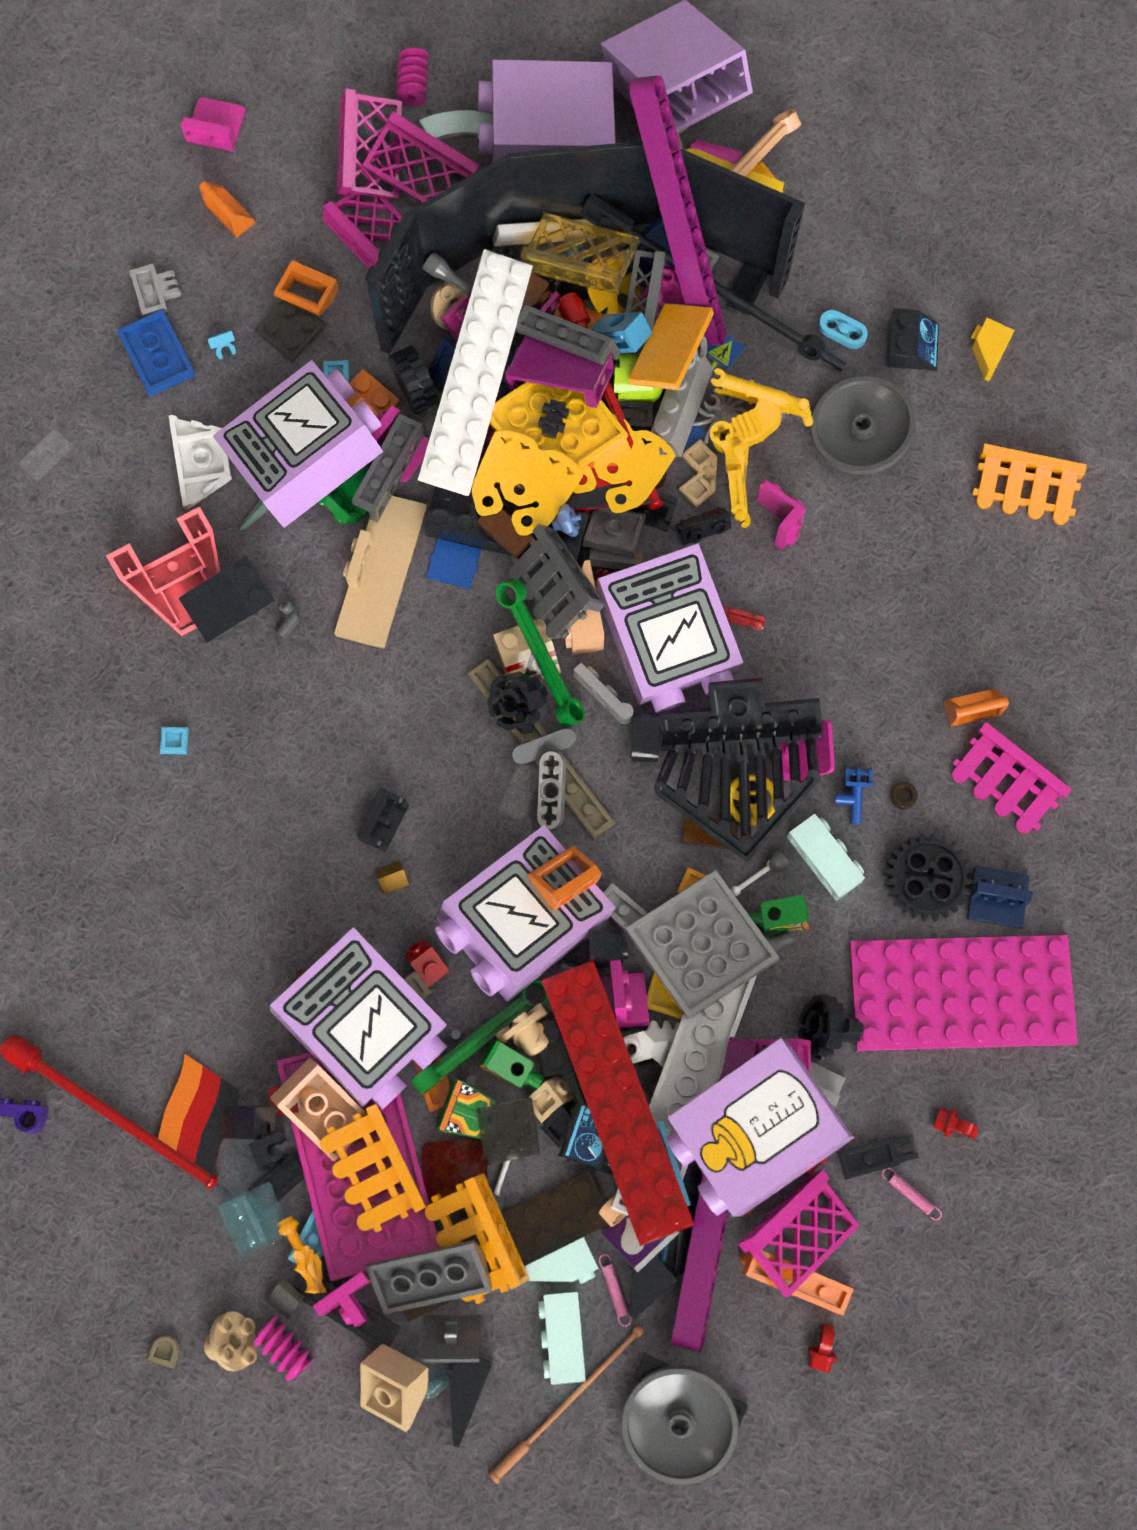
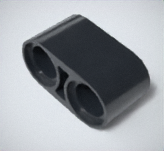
[631,712,659,763]

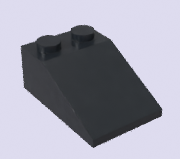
[178,556,275,643]

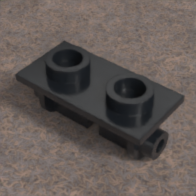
[676,507,731,545]

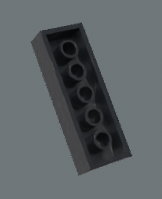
[424,486,589,564]

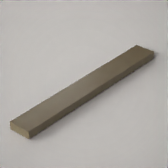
[467,658,615,839]

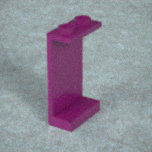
[505,337,614,408]

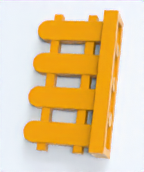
[972,444,1087,525]
[320,1104,426,1233]
[425,1173,530,1304]

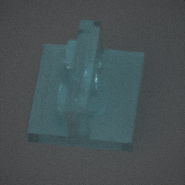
[217,1181,286,1259]

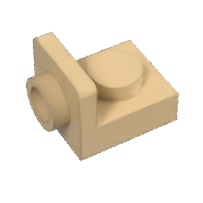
[525,1076,575,1123]

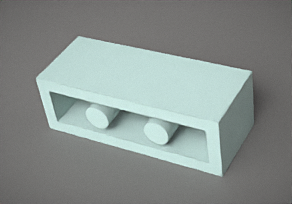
[787,814,865,901]
[538,1292,586,1385]

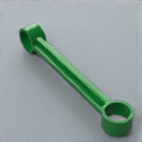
[495,578,585,728]
[410,980,548,1096]

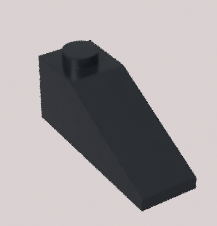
[447,1357,493,1448]

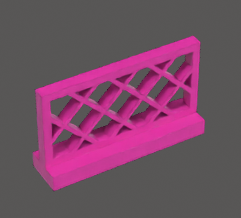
[337,89,402,200]
[362,112,479,204]
[323,182,403,269]
[738,1170,859,1298]

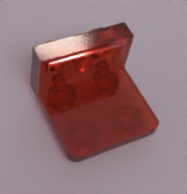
[422,1140,489,1200]

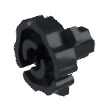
[487,671,548,734]
[798,994,864,1061]

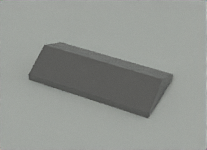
[365,1240,492,1315]

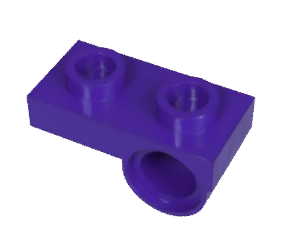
[0,1098,49,1134]

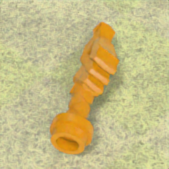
[277,1216,327,1295]

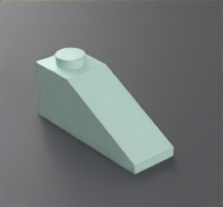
[524,1237,598,1284]

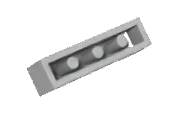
[650,336,713,457]

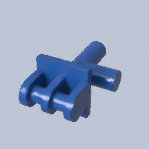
[835,766,873,824]

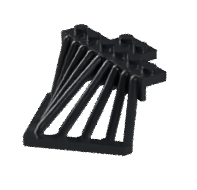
[654,678,823,861]

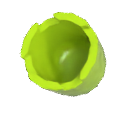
[611,353,663,403]

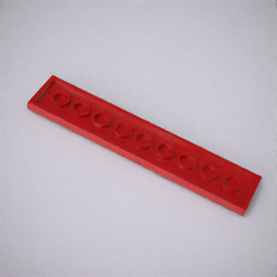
[542,961,694,1246]

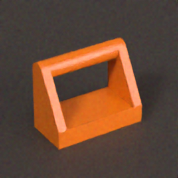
[199,181,255,238]
[274,260,339,316]
[943,689,1009,727]
[528,846,602,911]

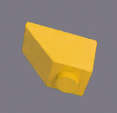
[971,318,1015,382]

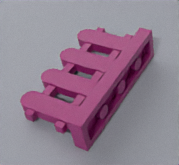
[952,722,1072,834]

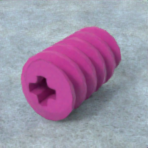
[395,48,429,106]
[253,1315,316,1381]

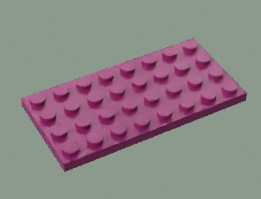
[849,935,1078,1051]
[276,1052,440,1282]

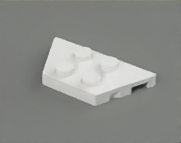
[169,415,232,510]

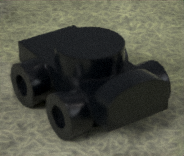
[538,399,570,439]

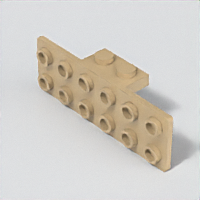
[334,496,427,649]

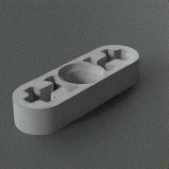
[537,751,566,829]

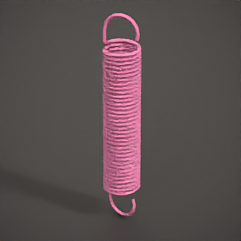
[882,1168,942,1220]
[599,1254,631,1327]

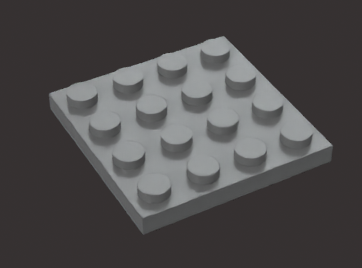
[626,870,779,1020]

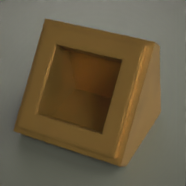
[375,861,410,895]

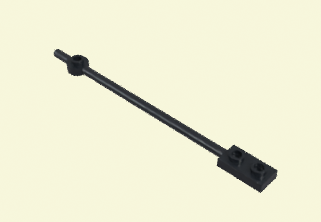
[579,193,847,372]

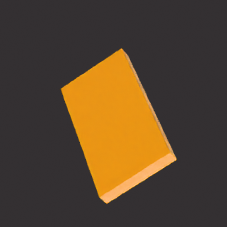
[628,303,714,390]

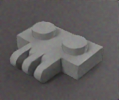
[129,264,181,317]

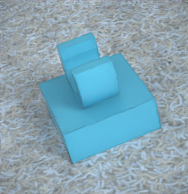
[207,329,236,359]

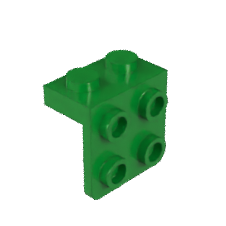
[318,464,370,524]

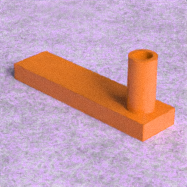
[739,1250,854,1316]

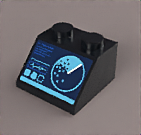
[886,308,939,371]
[559,1101,614,1176]

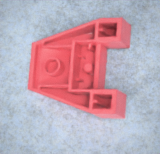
[106,506,220,636]

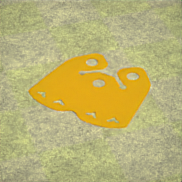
[573,414,676,513]
[472,430,583,536]

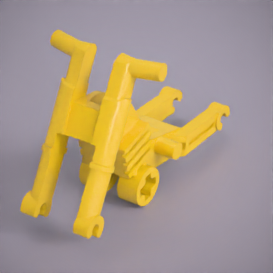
[710,368,813,528]

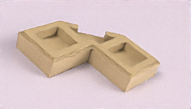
[679,439,718,509]

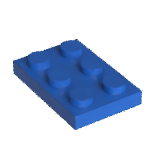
[116,309,196,397]

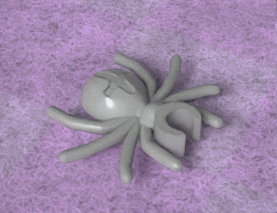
[693,388,749,444]

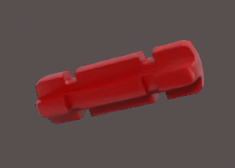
[722,605,766,631]

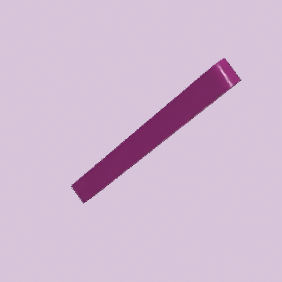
[630,75,726,346]
[672,1037,759,1352]

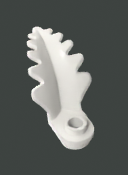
[623,1020,680,1067]

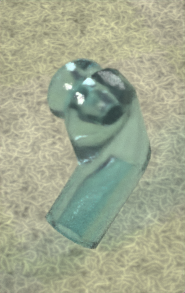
[423,1375,449,1401]

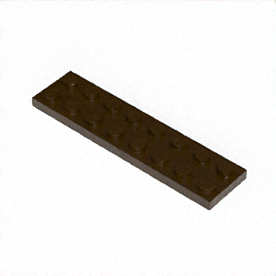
[403,1170,609,1322]

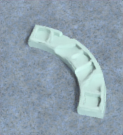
[419,110,492,140]

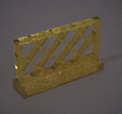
[521,213,640,295]

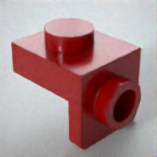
[404,940,450,988]

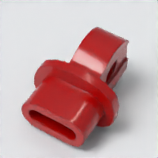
[934,1107,979,1139]
[807,1323,837,1373]

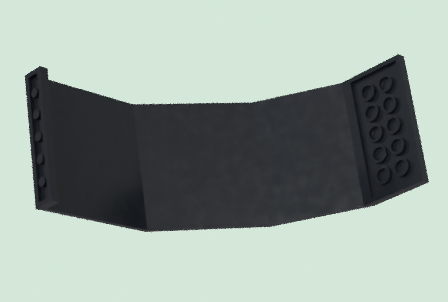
[366,141,805,355]

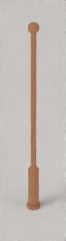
[487,1325,644,1484]

